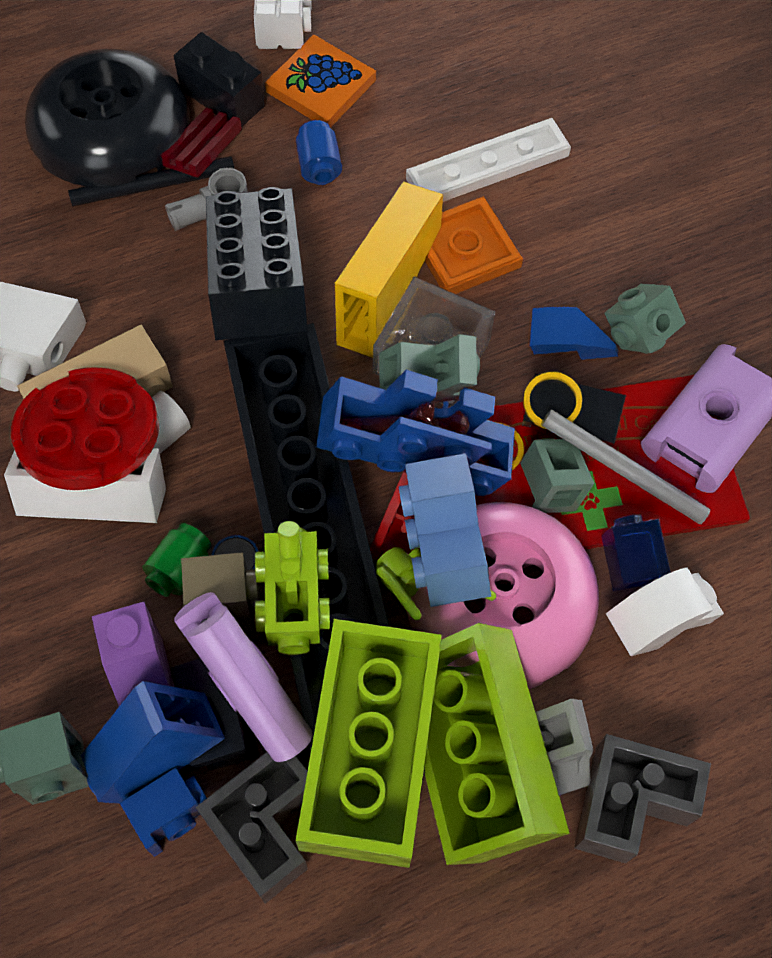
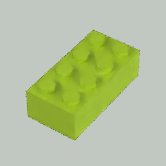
[296,619,442,868]
[424,623,570,865]

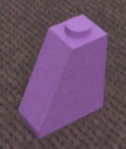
[92,602,174,706]

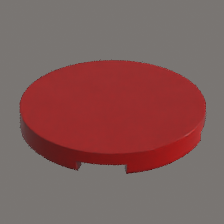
[11,367,159,490]

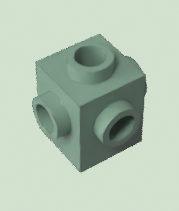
[605,283,686,354]

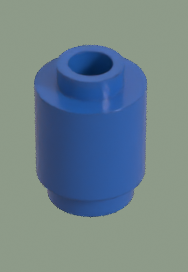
[296,120,342,185]

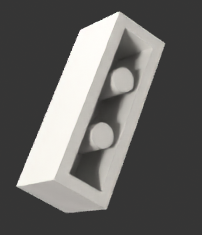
[4,449,166,523]

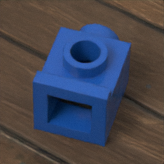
[120,767,207,857]

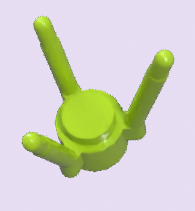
[374,547,496,620]

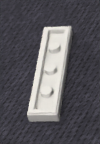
[406,118,571,202]

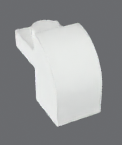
[606,567,724,656]

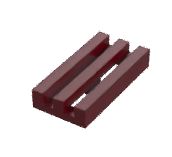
[161,108,242,178]

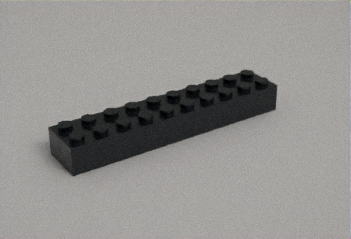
[223,323,425,785]

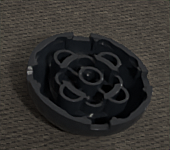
[25,49,191,186]

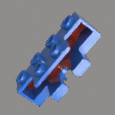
[316,370,515,496]

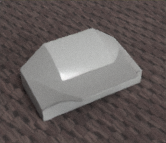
[535,699,594,796]

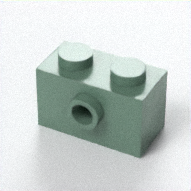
[0,712,89,805]

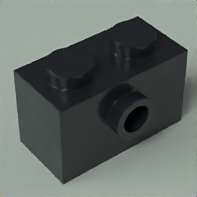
[173,32,265,127]

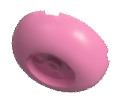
[406,502,599,689]

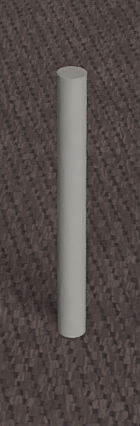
[541,409,710,524]

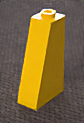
[335,181,443,359]

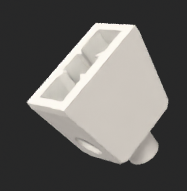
[0,282,86,392]

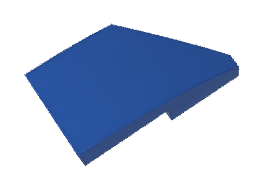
[530,307,618,360]

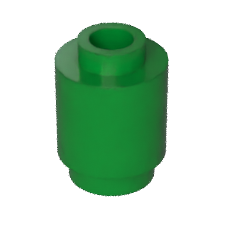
[142,523,212,597]

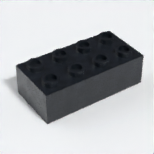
[206,187,308,340]

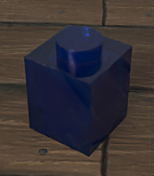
[601,515,671,591]

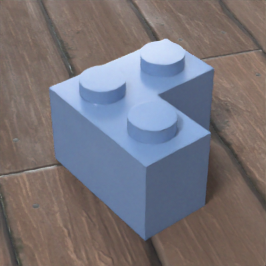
[399,453,491,607]

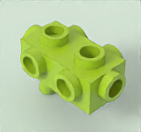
[255,521,330,655]

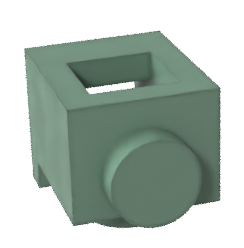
[520,438,595,513]

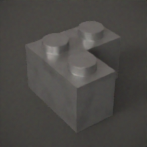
[574,734,711,863]
[196,752,308,904]

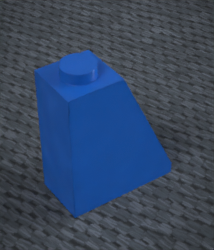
[81,681,225,803]

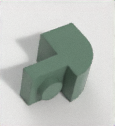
[379,334,480,402]

